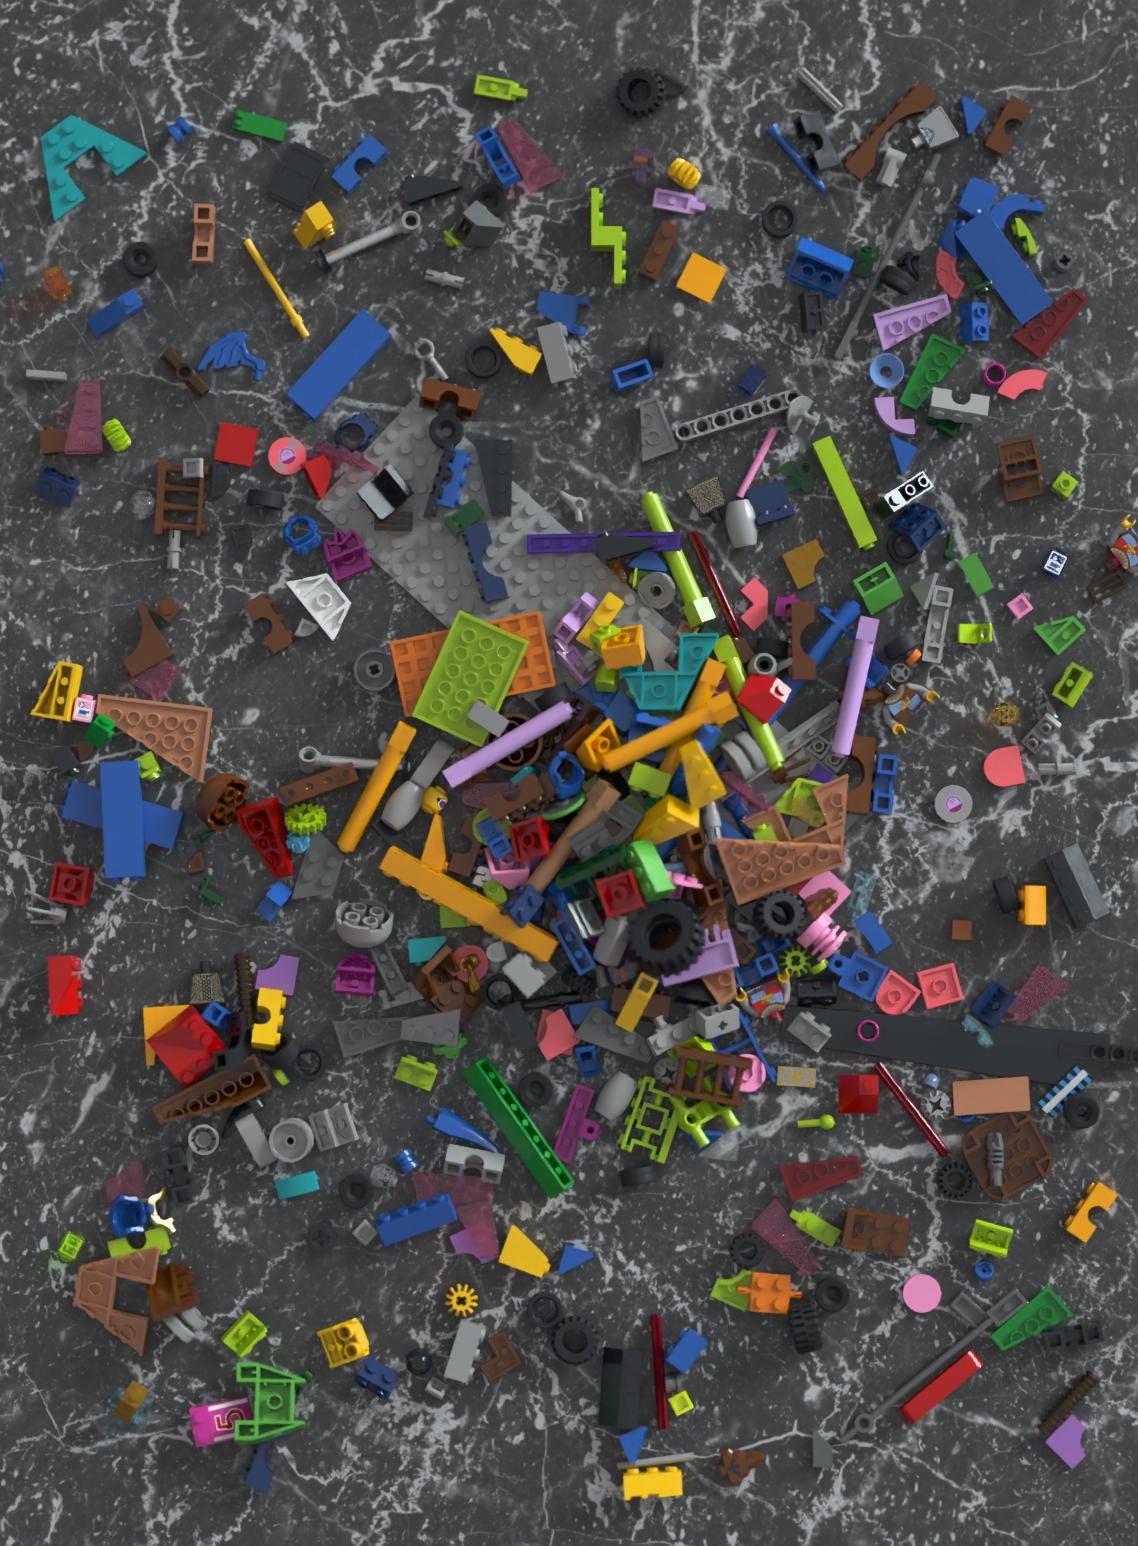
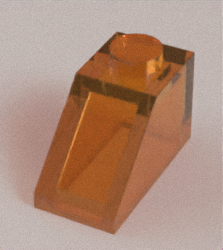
[42,265,72,300]

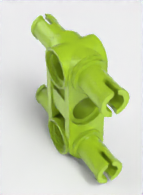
[669,1075,740,1149]

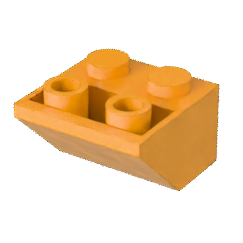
[1017,886,1046,925]

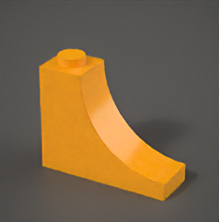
[143,1005,190,1066]

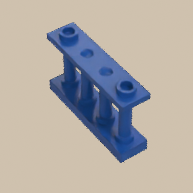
[700,1012,778,1099]

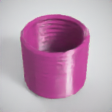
[983,363,1006,386]
[857,1020,879,1041]

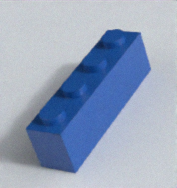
[376,1192,457,1247]

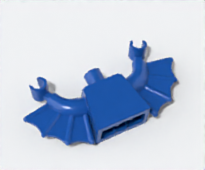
[573,684,647,767]

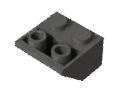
[451,200,505,247]

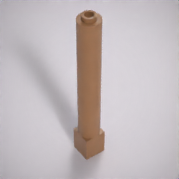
[524,778,621,895]

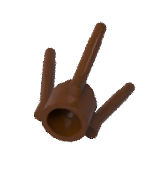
[769,748,812,784]

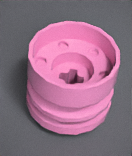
[796,912,847,962]

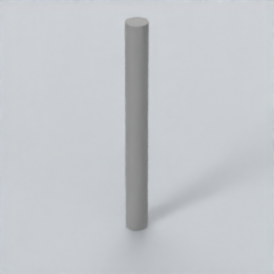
[617,1452,694,1470]

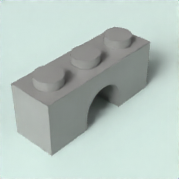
[928,387,990,426]
[443,1144,505,1185]

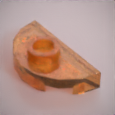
[608,559,628,584]

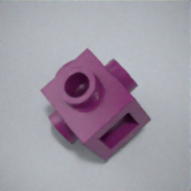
[774,594,800,623]

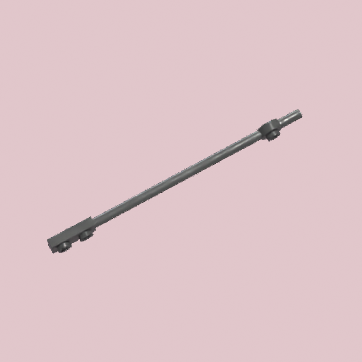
[832,153,941,361]
[839,1287,1028,1444]

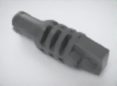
[986,1133,1004,1187]

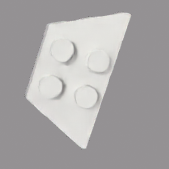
[286,573,351,641]

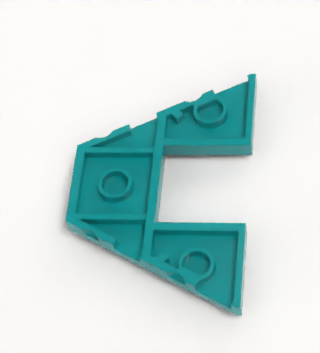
[41,115,148,222]
[620,633,719,711]

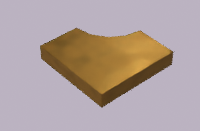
[781,539,824,590]

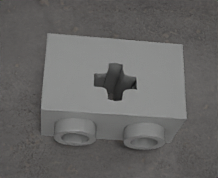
[696,1001,739,1039]

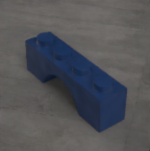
[462,522,508,603]
[243,1418,296,1493]

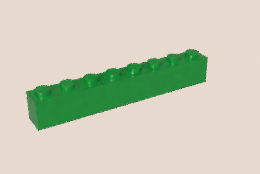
[462,1056,575,1199]

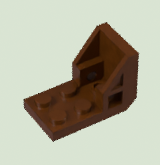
[412,945,483,1025]
[839,1207,910,1257]

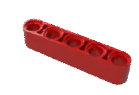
[898,1349,983,1425]

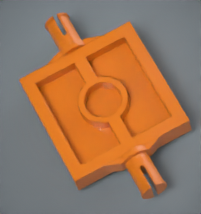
[736,1272,802,1314]

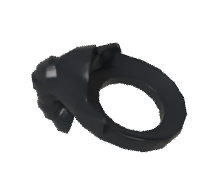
[897,252,920,281]

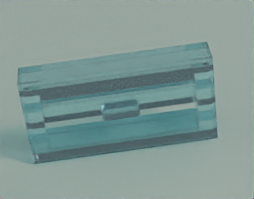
[847,870,878,913]

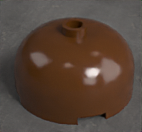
[485,713,543,771]
[196,773,249,832]

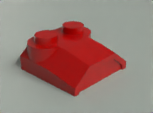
[508,816,550,863]
[48,862,94,906]
[595,869,645,918]

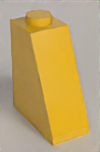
[498,1224,551,1278]

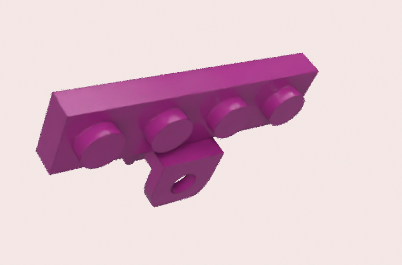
[553,1084,602,1163]

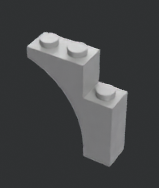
[636,617,679,672]
[592,894,660,966]

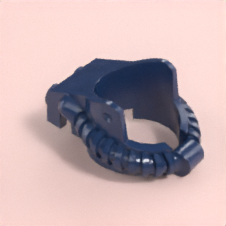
[334,412,378,456]

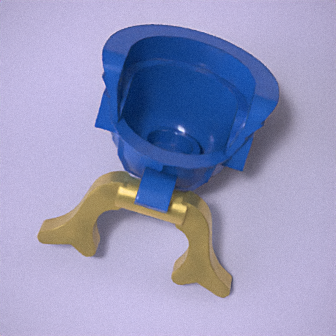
[110,1187,175,1238]

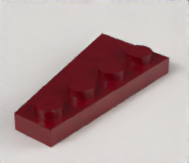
[1011,288,1089,360]
[778,1156,864,1202]

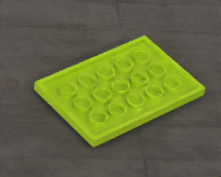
[412,610,530,747]

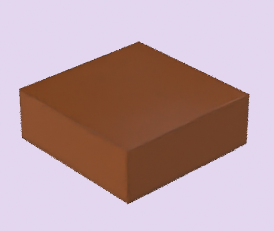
[951,920,972,940]

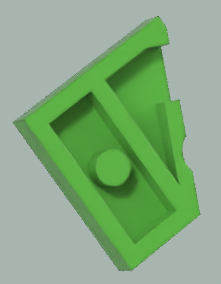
[1033,616,1086,656]

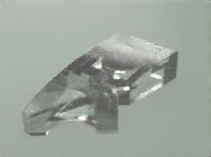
[694,183,732,211]
[699,1140,739,1161]

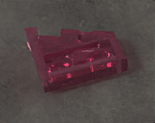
[130,659,182,702]
[105,1159,147,1202]

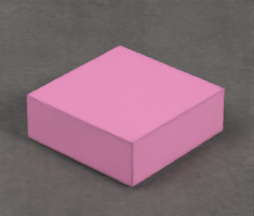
[1007,593,1033,620]

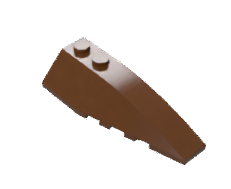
[151,1053,272,1124]

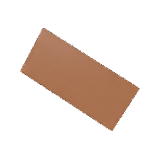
[952,1076,1030,1116]

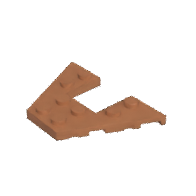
[741,774,849,852]
[74,1246,160,1356]

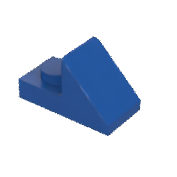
[255,880,294,922]

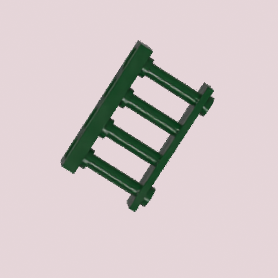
[555,842,642,911]

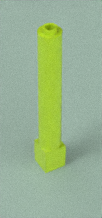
[640,491,716,628]
[713,635,785,771]

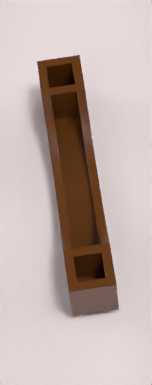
[843,81,938,183]

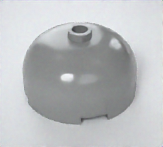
[335,898,394,948]

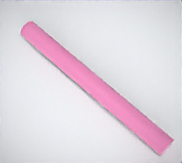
[736,428,777,499]

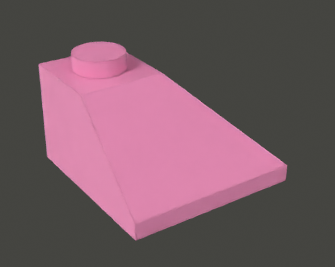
[484,846,529,889]

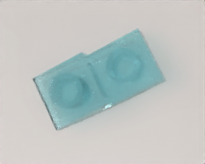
[962,1014,994,1049]

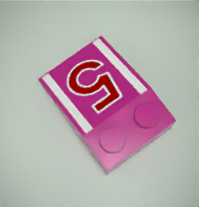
[189,1396,252,1447]

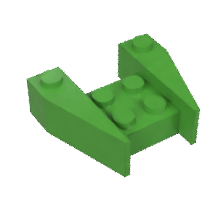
[234,1363,307,1444]

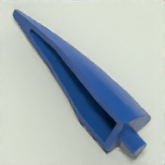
[425,1107,505,1155]

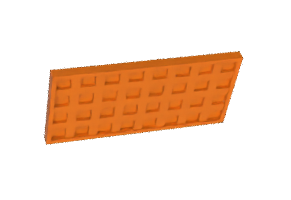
[389,610,556,717]

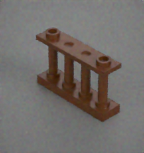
[154,458,209,538]
[279,762,361,808]
[666,1044,753,1108]

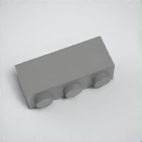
[537,322,578,384]
[444,1319,486,1383]

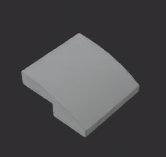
[308,1103,359,1152]

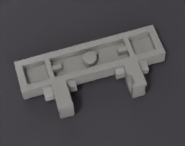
[646,1004,704,1056]

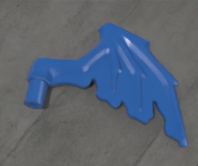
[196,331,266,381]

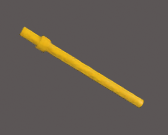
[244,239,310,339]

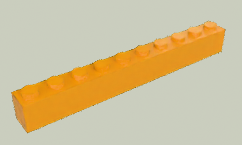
[379,846,560,963]

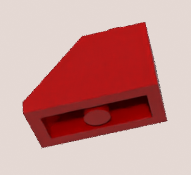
[300,454,332,499]

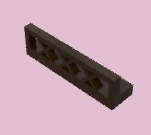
[534,693,602,772]

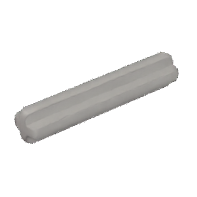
[797,67,842,113]

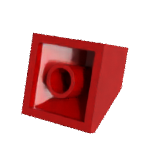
[736,673,791,725]
[838,1075,879,1113]

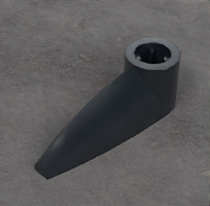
[222,1095,266,1140]

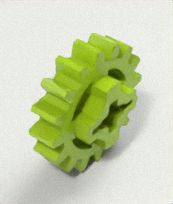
[285,803,327,835]

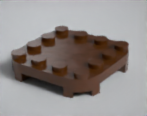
[961,1111,1053,1200]

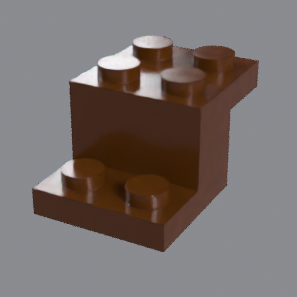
[996,435,1044,503]

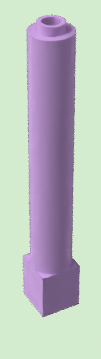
[831,616,879,758]
[442,701,573,789]

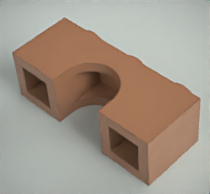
[192,203,215,265]

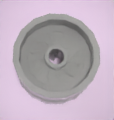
[720,731,767,781]
[269,1118,314,1163]
[163,1307,208,1343]

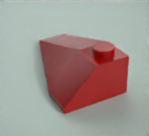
[235,797,293,879]

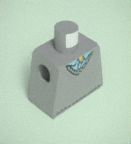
[910,105,959,151]

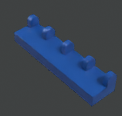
[668,723,721,796]

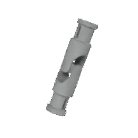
[701,799,722,845]

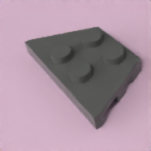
[292,830,345,899]

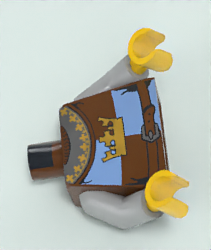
[881,681,940,738]

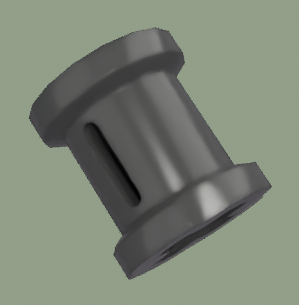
[1054,252,1073,272]

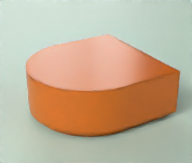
[904,648,922,667]

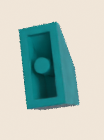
[408,936,447,966]

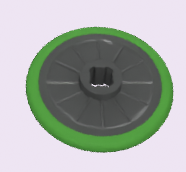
[540,791,586,820]

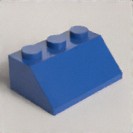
[785,237,854,301]

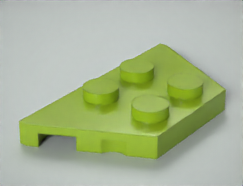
[774,777,827,824]

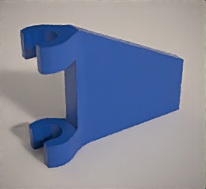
[537,291,591,336]

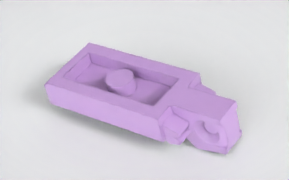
[652,188,706,215]
[551,638,597,687]

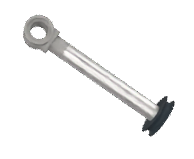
[315,211,420,276]
[299,746,410,781]

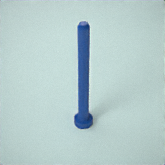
[766,123,827,193]

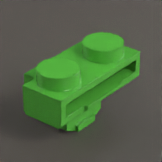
[431,1031,467,1059]

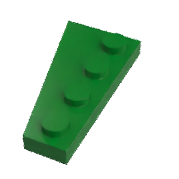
[899,333,966,411]
[989,1286,1074,1351]

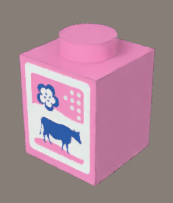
[72,694,97,724]

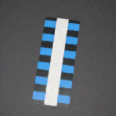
[1037,1065,1093,1118]

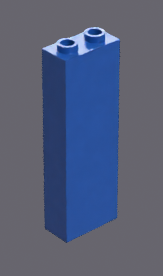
[954,209,1053,325]
[286,309,392,421]
[100,760,146,882]
[60,780,185,850]

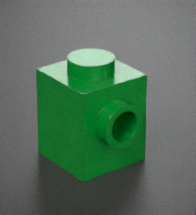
[84,713,116,749]

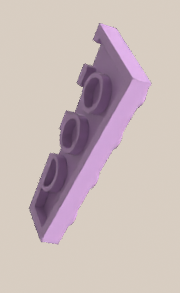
[873,294,952,352]

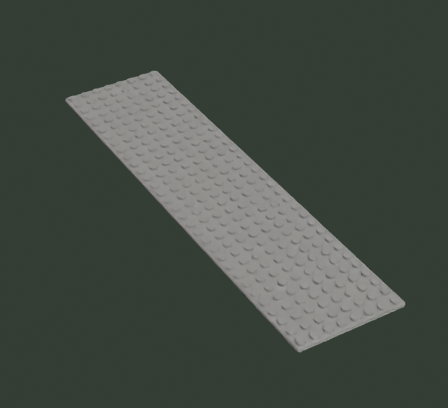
[316,396,861,914]

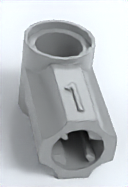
[876,147,907,188]

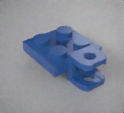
[827,951,889,1002]

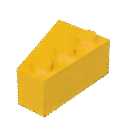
[30,661,83,723]
[623,1466,682,1500]

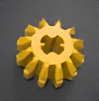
[667,158,701,189]
[445,1284,478,1317]

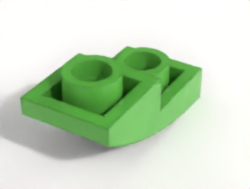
[958,553,995,597]

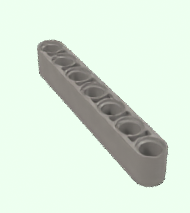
[675,389,802,443]

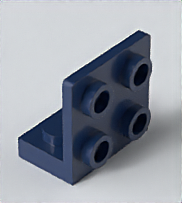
[747,480,795,527]
[888,502,946,553]

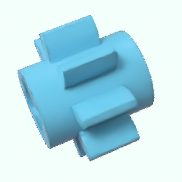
[286,831,310,853]

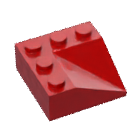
[48,956,83,1015]
[146,1004,226,1089]

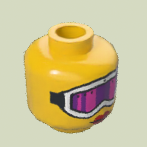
[420,786,448,815]

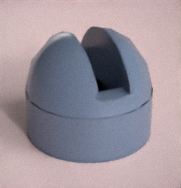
[922,1074,939,1090]

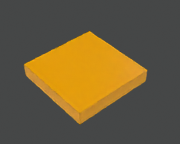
[676,253,727,304]

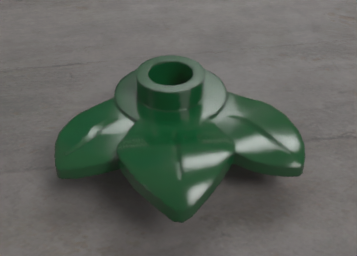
[779,460,815,494]

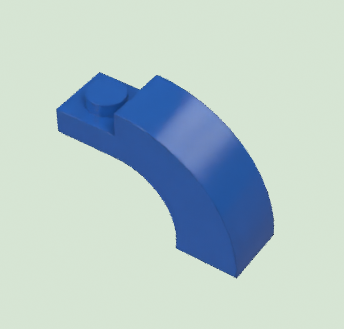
[474,125,521,188]
[989,194,1046,232]

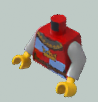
[1104,514,1138,573]
[735,969,791,1026]

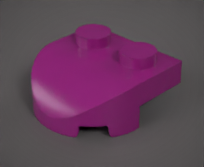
[335,953,375,996]

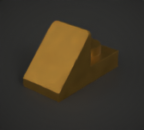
[112,1380,149,1423]

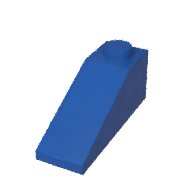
[87,288,145,338]

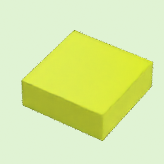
[668,1390,694,1416]

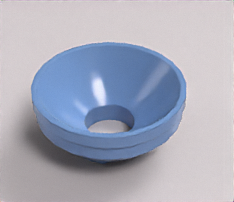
[869,353,904,388]

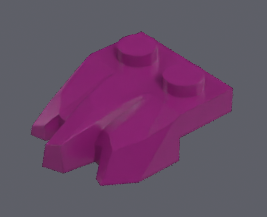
[324,529,373,583]

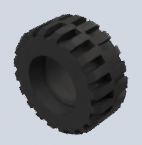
[628,900,706,978]

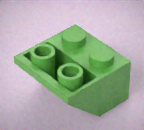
[852,562,904,615]

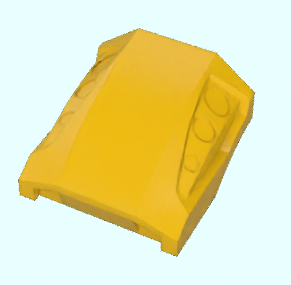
[317,1318,369,1369]

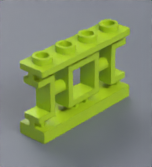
[618,1075,686,1163]

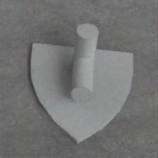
[787,396,819,434]

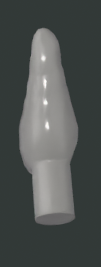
[559,491,587,523]

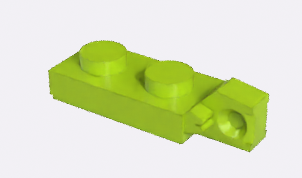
[473,75,528,101]
[789,1209,841,1248]

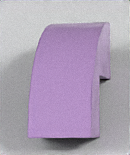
[873,397,915,436]
[552,592,600,644]

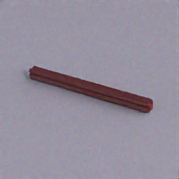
[688,531,742,637]
[873,1062,950,1157]
[650,1314,668,1429]

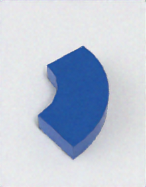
[557,887,576,934]

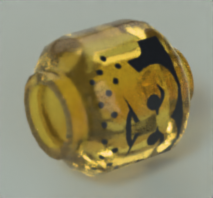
[991,702,1019,727]

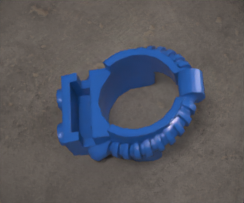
[283,515,321,556]
[548,751,585,799]

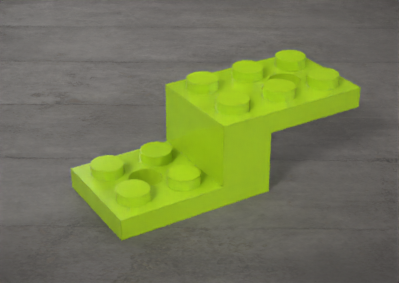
[591,188,626,290]

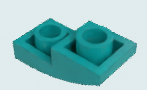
[510,766,542,785]
[275,1170,320,1199]

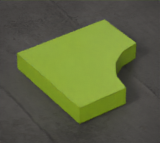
[709,1268,751,1312]

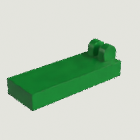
[232,110,288,143]

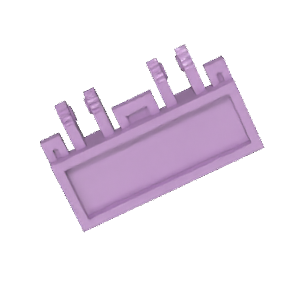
[661,924,739,987]

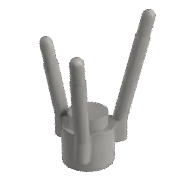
[27,890,68,925]

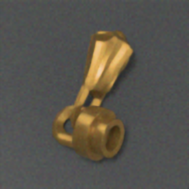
[459,954,482,993]

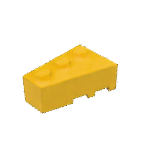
[293,201,337,250]
[680,739,726,812]
[632,794,699,846]

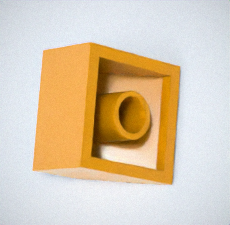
[601,624,645,670]
[576,718,622,772]

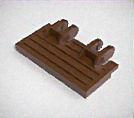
[146,1263,200,1322]

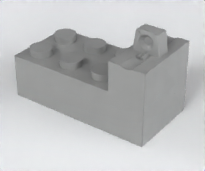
[502,952,557,997]

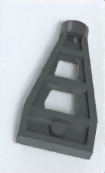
[592,799,643,857]

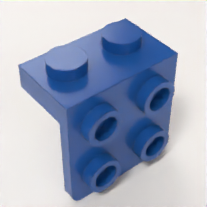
[627,712,673,763]

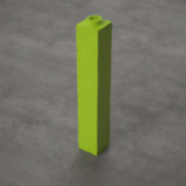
[812,436,877,551]

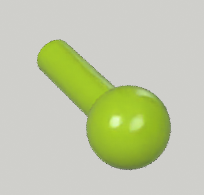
[798,1114,834,1130]

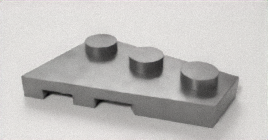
[640,395,678,463]
[400,1008,462,1047]

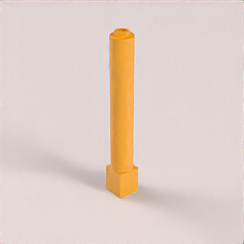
[658,657,726,792]
[601,691,739,773]
[337,720,417,853]

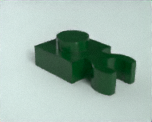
[926,417,963,440]

